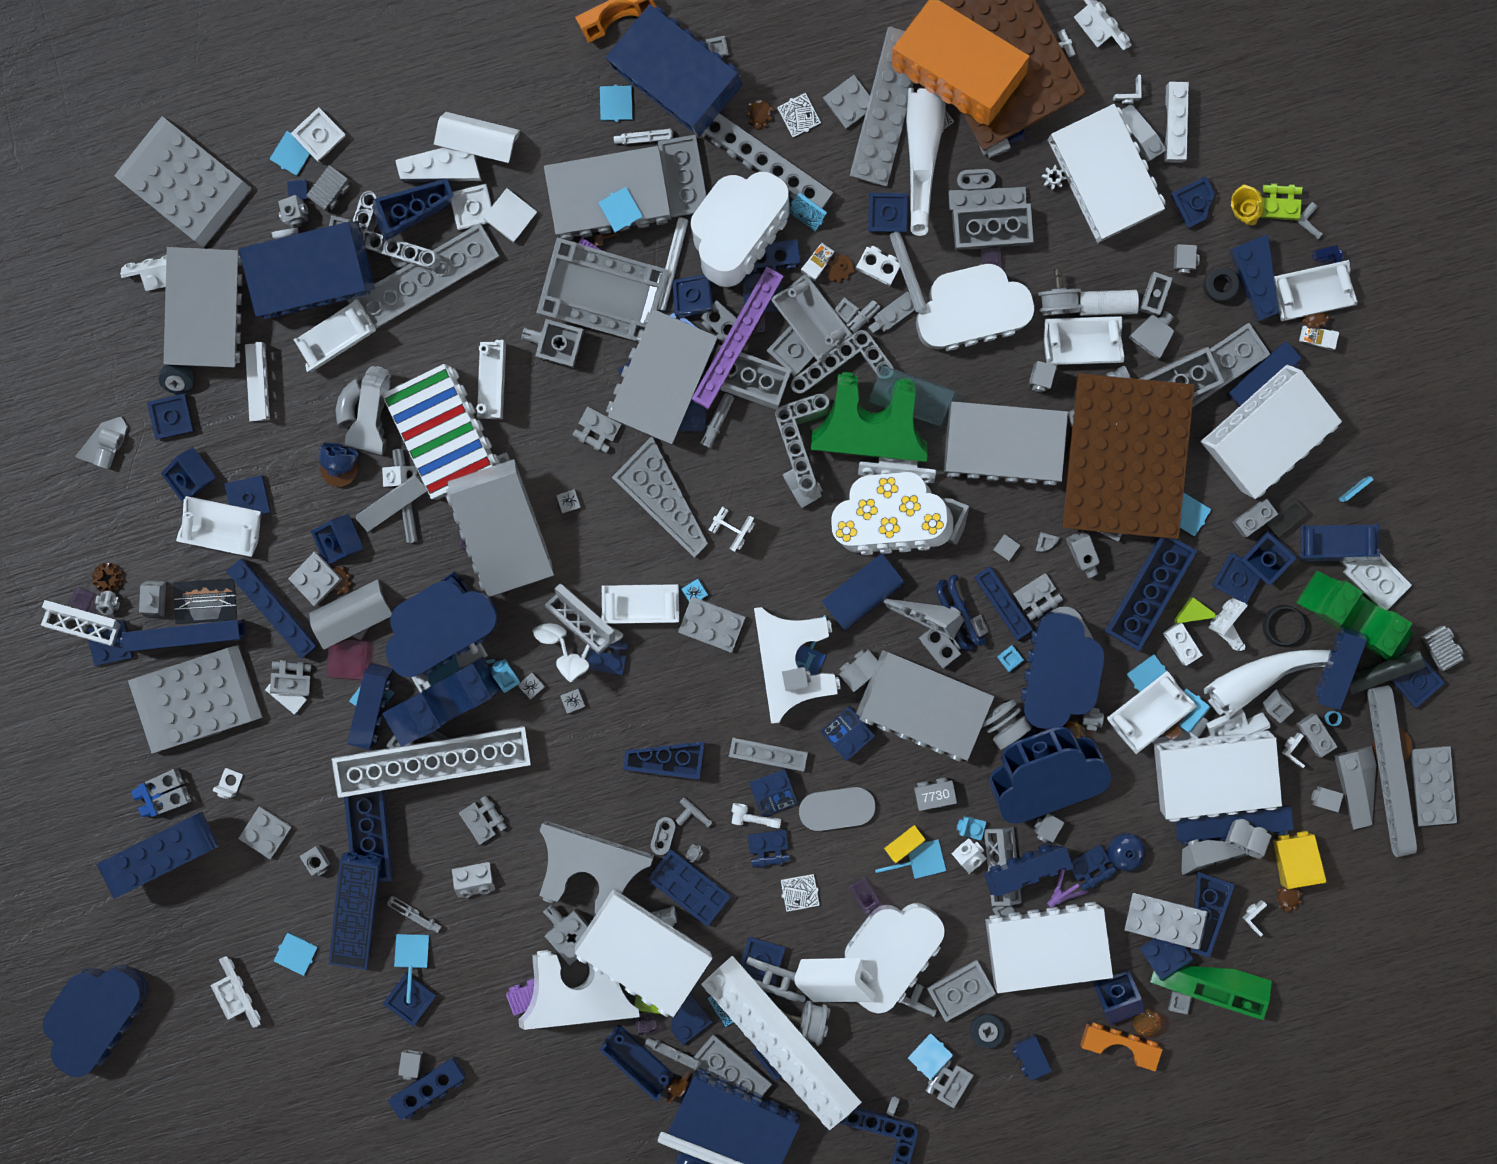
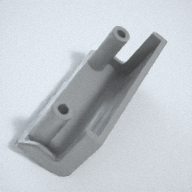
[771,274,852,361]
[309,579,392,649]

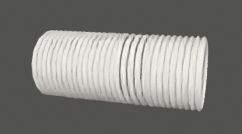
[1078,290,1139,316]

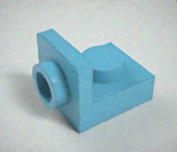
[490,659,520,693]
[956,816,986,840]

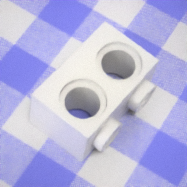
[856,246,900,286]
[1163,623,1202,666]

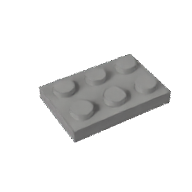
[678,597,746,653]
[927,960,996,1022]

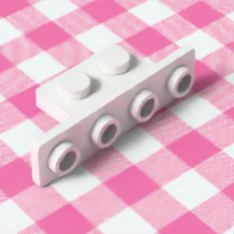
[1074,0,1131,50]
[120,255,167,291]
[858,457,936,484]
[1206,708,1270,739]
[210,956,260,1028]

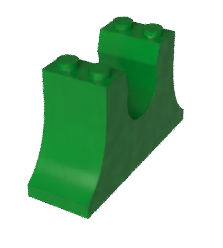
[811,372,927,462]
[1296,571,1414,661]

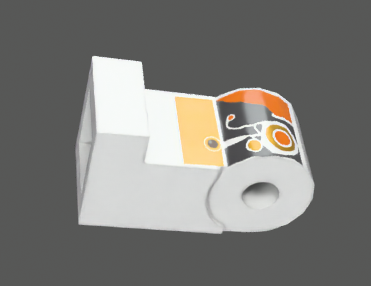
[801,243,835,282]
[1299,326,1339,351]

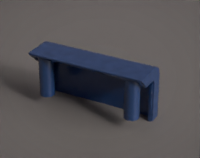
[1301,523,1380,562]
[822,553,905,631]
[599,1024,676,1102]

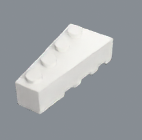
[395,147,482,182]

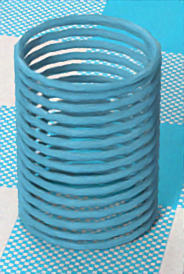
[1324,711,1342,726]

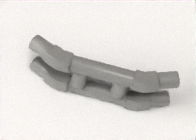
[746,957,806,1002]

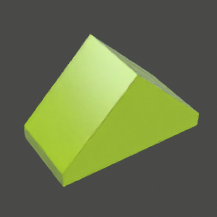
[1174,597,1216,623]

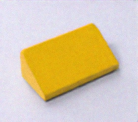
[884,825,926,864]

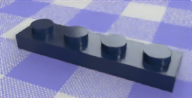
[974,566,1033,640]

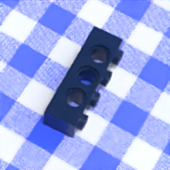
[750,240,800,274]
[388,1056,466,1120]

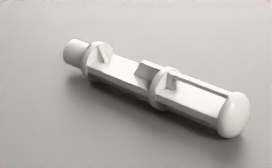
[614,129,673,145]

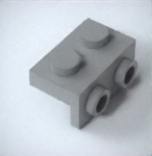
[452,862,495,898]

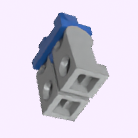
[131,768,192,817]

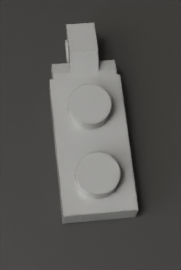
[868,291,915,334]

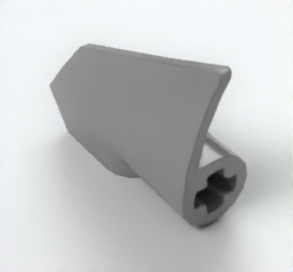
[75,417,128,469]

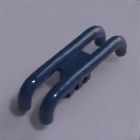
[936,574,986,651]

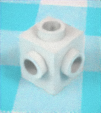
[951,839,986,874]

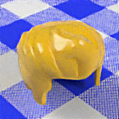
[1231,185,1264,226]

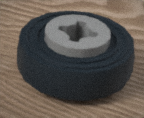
[159,364,194,394]
[970,1014,1005,1048]

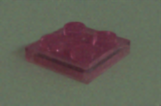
[326,640,368,679]

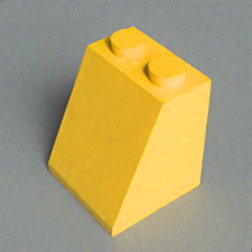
[1273,831,1326,889]

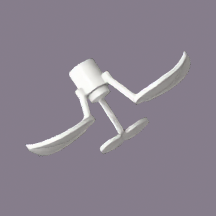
[532,623,623,682]

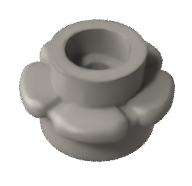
[686,844,703,863]

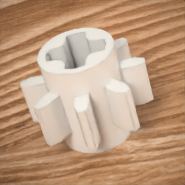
[1041,165,1066,190]

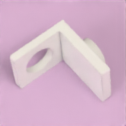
[1113,75,1141,104]
[382,466,417,487]
[1282,733,1305,768]
[213,768,243,799]
[1242,900,1267,936]

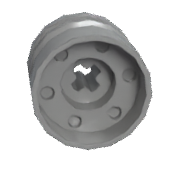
[983,699,1033,750]

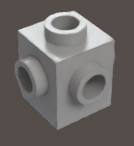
[278,195,308,228]

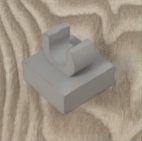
[963,615,989,638]

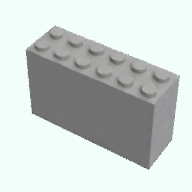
[544,146,671,241]
[164,247,243,367]
[606,309,717,444]
[943,402,1068,486]
[446,459,554,597]
[856,650,994,762]

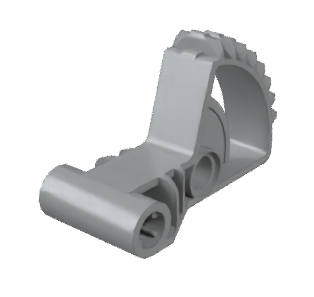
[345,366,391,455]

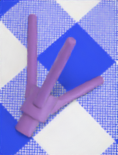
[1047,869,1088,908]

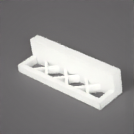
[245,342,270,421]
[41,600,121,646]

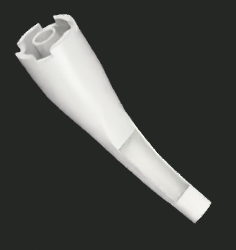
[906,88,946,236]
[1204,650,1331,719]

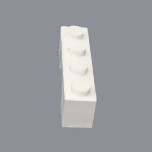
[1164,82,1189,163]

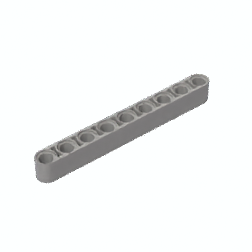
[1368,685,1417,857]

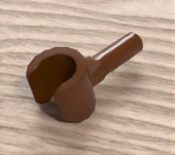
[593,231,619,247]

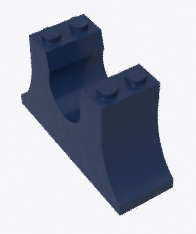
[382,656,502,747]

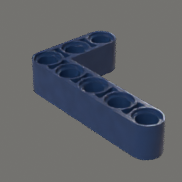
[839,1107,918,1164]

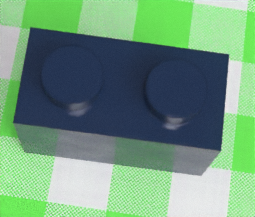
[1012,1033,1052,1081]

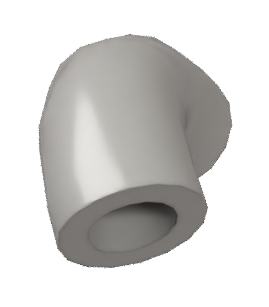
[335,377,363,428]

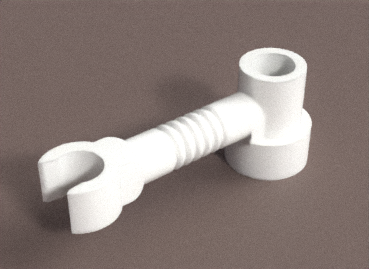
[731,803,781,828]

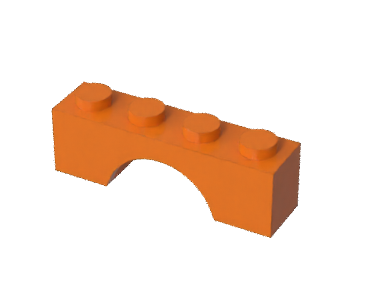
[575,0,656,43]
[1080,1022,1162,1071]

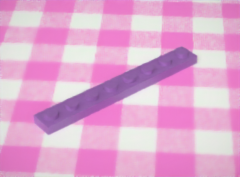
[691,267,783,409]

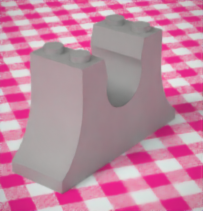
[539,821,654,914]

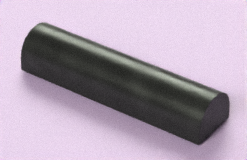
[1349,649,1426,694]

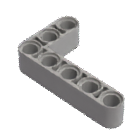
[353,191,441,270]
[791,330,893,394]
[775,394,830,497]

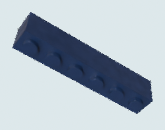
[226,559,319,659]
[1174,806,1294,844]

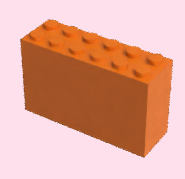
[891,0,1030,126]

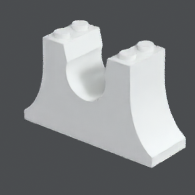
[754,607,840,723]
[519,950,639,1030]

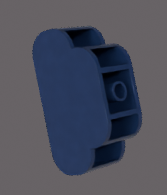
[385,581,499,677]
[1020,611,1104,729]
[989,727,1111,824]
[96,811,220,899]
[43,965,148,1077]

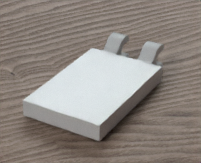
[1340,554,1412,610]

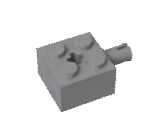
[521,319,584,368]
[543,904,589,965]

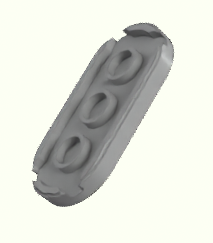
[799,787,875,831]

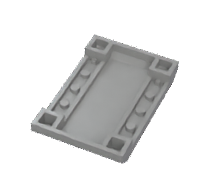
[114,116,252,248]
[536,238,667,341]
[128,645,263,753]

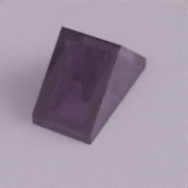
[849,877,882,915]

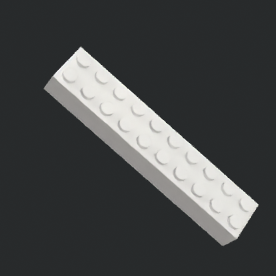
[331,726,531,798]
[701,956,861,1130]

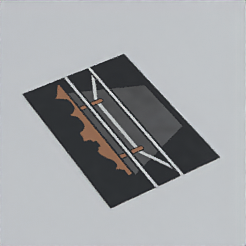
[173,578,237,624]

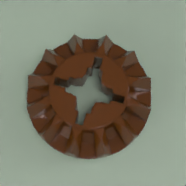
[92,563,123,592]

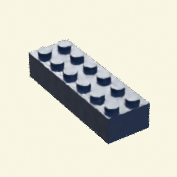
[1103,537,1197,651]
[344,790,394,882]

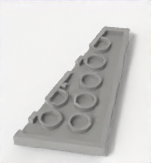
[612,436,708,558]

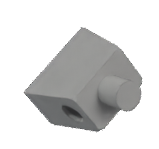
[1128,311,1174,359]
[1065,531,1100,578]
[139,581,166,618]

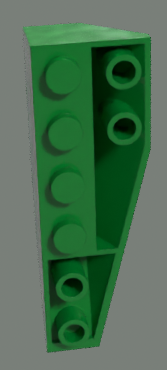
[1150,966,1272,1020]

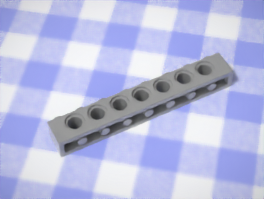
[701,113,833,209]

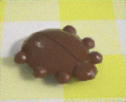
[746,100,774,130]
[826,254,855,283]
[1302,312,1330,329]
[331,566,352,595]
[1276,887,1303,913]

